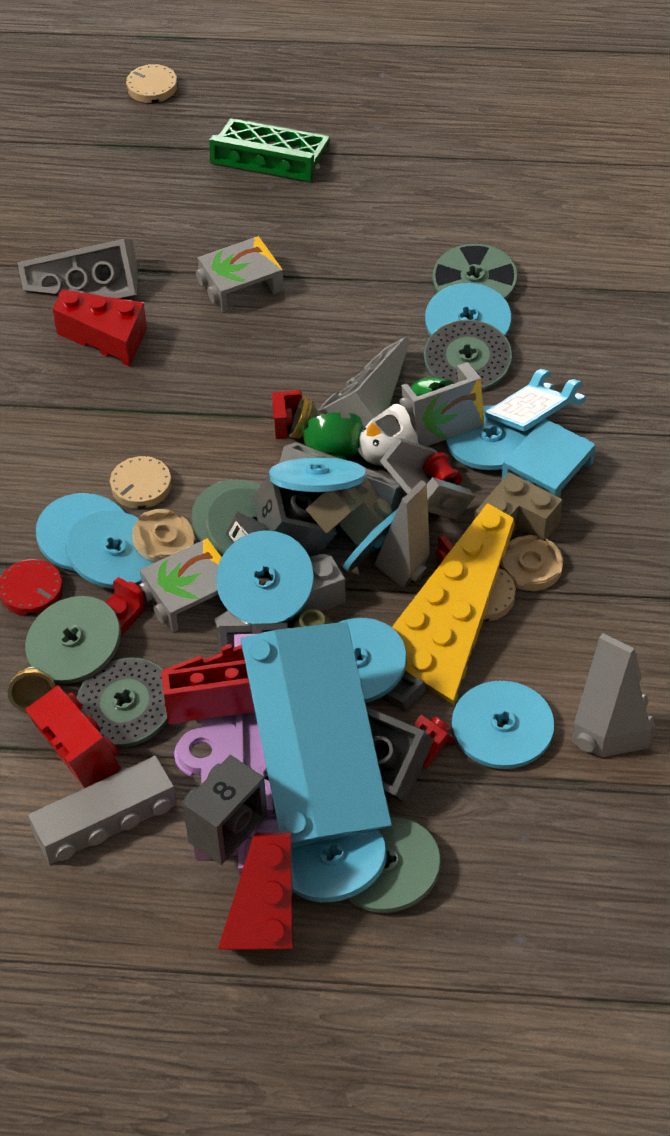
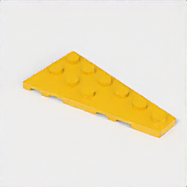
[392,503,515,705]

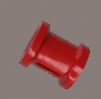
[423,452,462,485]

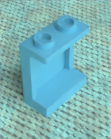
[502,419,596,498]

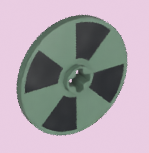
[433,244,517,300]

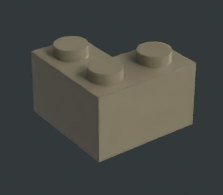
[474,473,563,541]
[306,477,393,546]

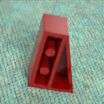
[52,290,147,367]
[161,633,259,724]
[25,685,122,788]
[218,832,294,950]

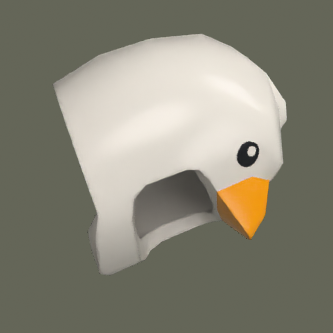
[358,404,419,467]

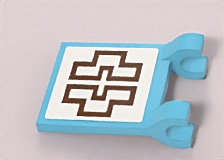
[485,369,586,432]

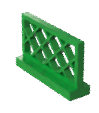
[209,118,330,182]

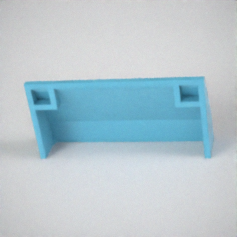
[241,622,392,849]

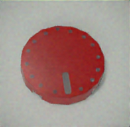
[0,559,63,616]

